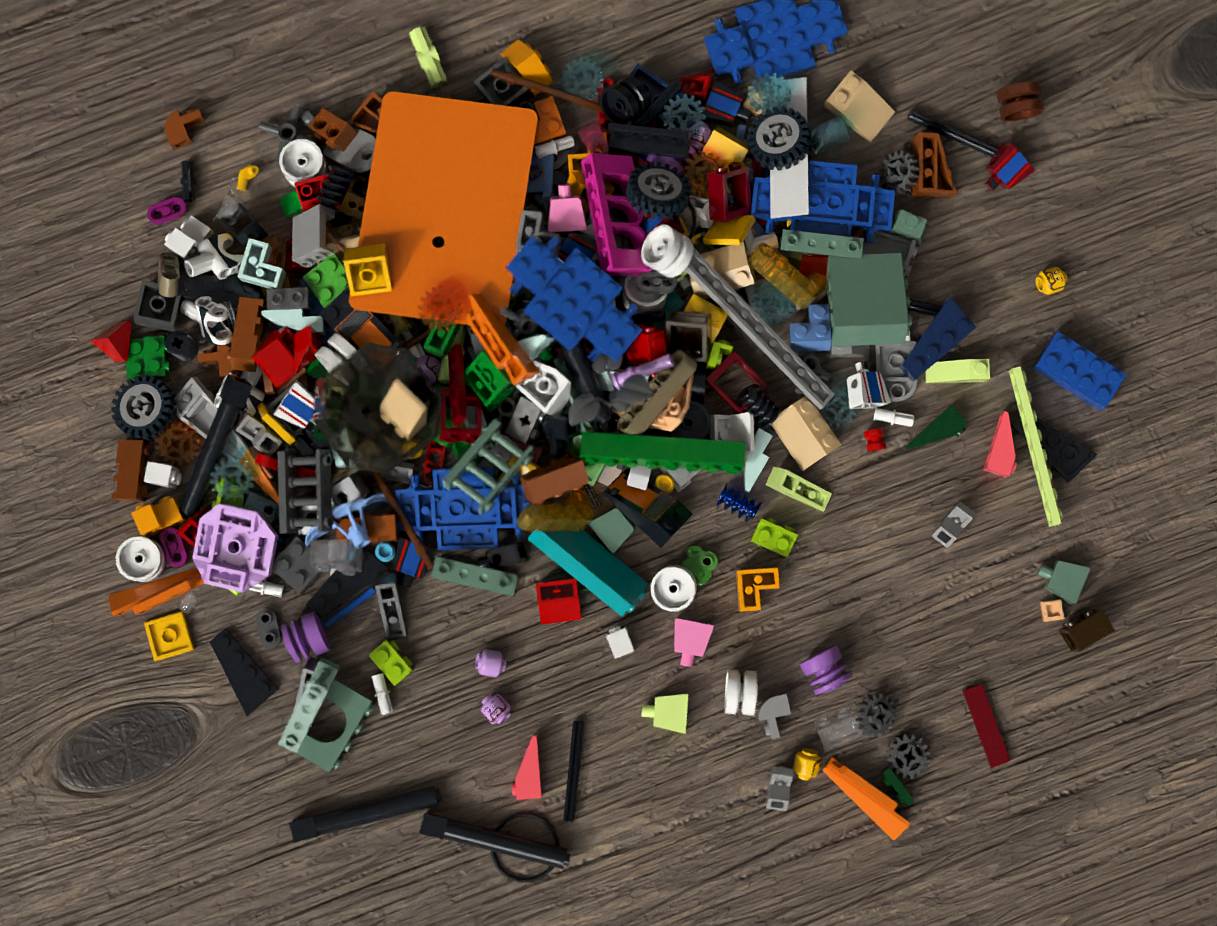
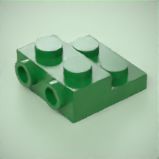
[126,336,171,380]

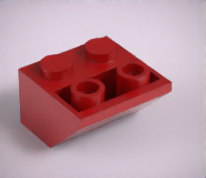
[294,172,343,213]
[252,326,299,388]
[536,579,581,625]

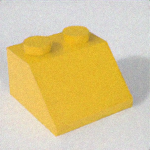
[344,243,392,296]
[683,294,728,345]

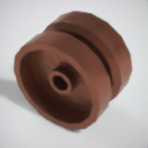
[996,81,1045,122]

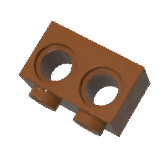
[308,108,358,152]

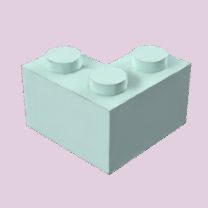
[238,238,286,289]

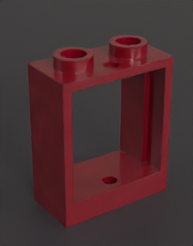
[707,162,751,222]
[705,351,768,414]
[439,388,482,444]

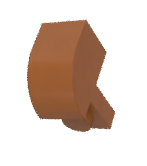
[165,109,205,150]
[198,344,243,379]

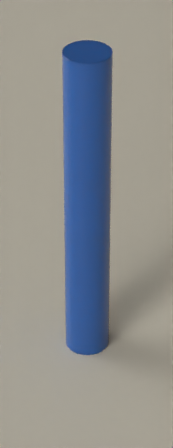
[323,586,376,629]

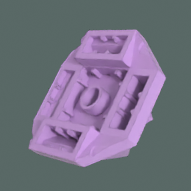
[193,503,278,592]

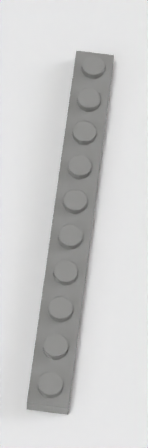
[685,249,835,410]

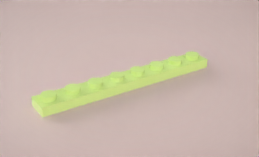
[1009,367,1063,527]

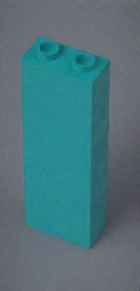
[528,507,648,617]

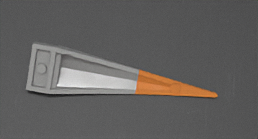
[174,377,279,504]

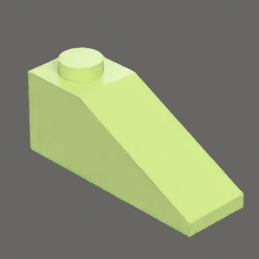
[925,359,990,383]
[766,467,832,512]

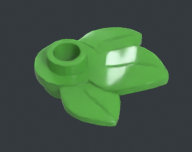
[681,546,718,586]

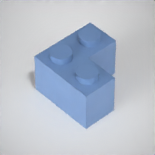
[789,304,832,352]

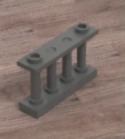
[278,450,334,533]

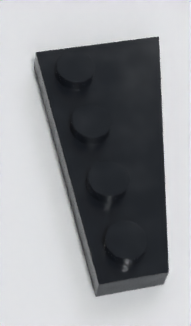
[178,274,260,313]
[1011,417,1098,483]
[306,547,390,618]
[210,629,279,717]

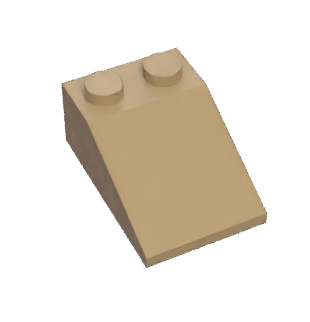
[824,70,895,143]
[380,379,427,441]

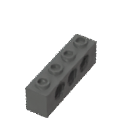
[298,472,370,537]

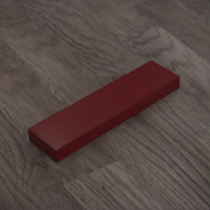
[448,344,467,426]
[962,684,1010,768]

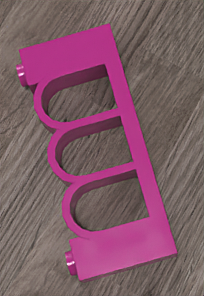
[581,153,653,276]

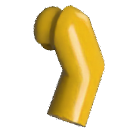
[237,164,259,191]

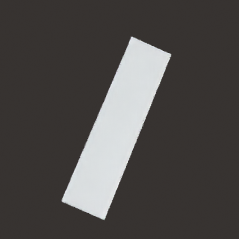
[769,77,809,218]

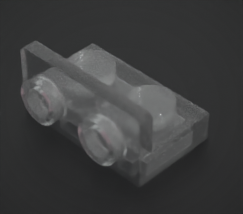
[813,707,863,751]

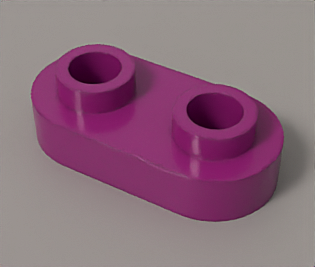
[147,197,187,225]
[160,527,188,567]

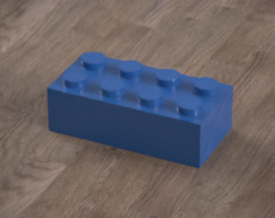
[1032,332,1127,411]

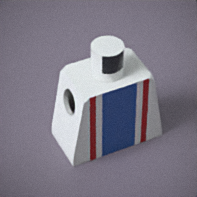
[847,362,891,409]
[274,380,321,428]

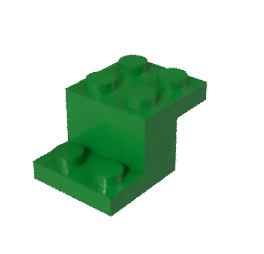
[464,349,516,413]

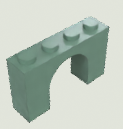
[297,677,374,772]

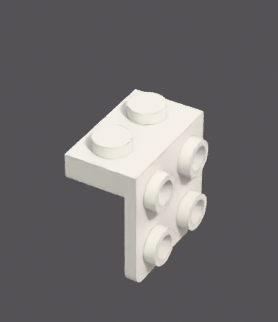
[710,412,755,454]

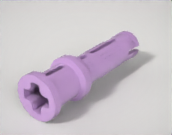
[612,353,674,390]

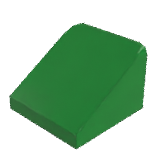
[280,191,303,217]

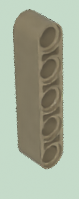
[618,351,697,436]

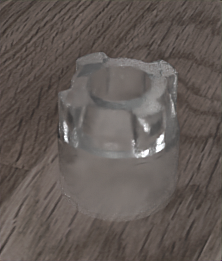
[177,592,199,614]

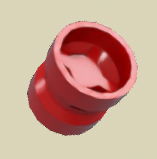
[863,428,887,452]

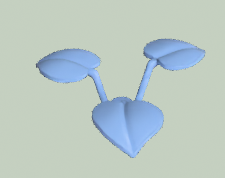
[305,492,389,549]

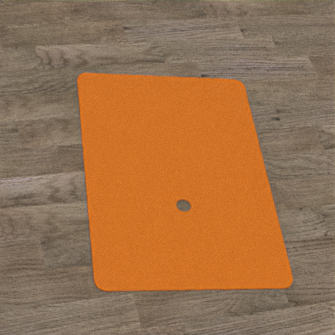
[349,92,538,325]

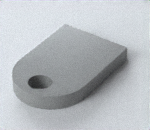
[322,123,376,173]
[875,341,917,402]

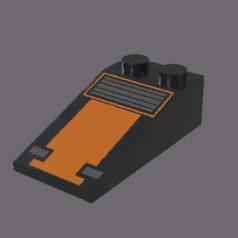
[319,286,407,375]
[602,469,693,548]

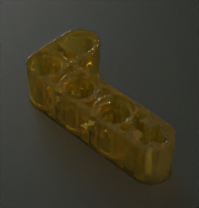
[748,243,826,309]
[516,489,594,531]

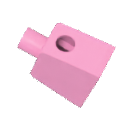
[547,184,587,232]
[674,618,714,667]

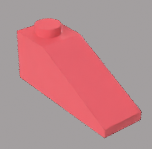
[983,411,1017,477]
[512,735,542,800]

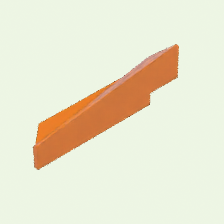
[467,294,540,385]
[108,568,205,616]
[823,757,910,840]

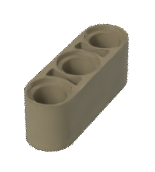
[157,252,180,297]

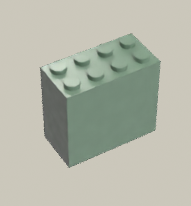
[826,253,912,347]

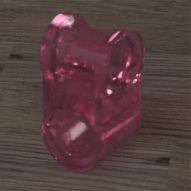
[577,121,609,154]

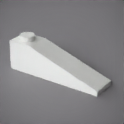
[516,360,571,416]

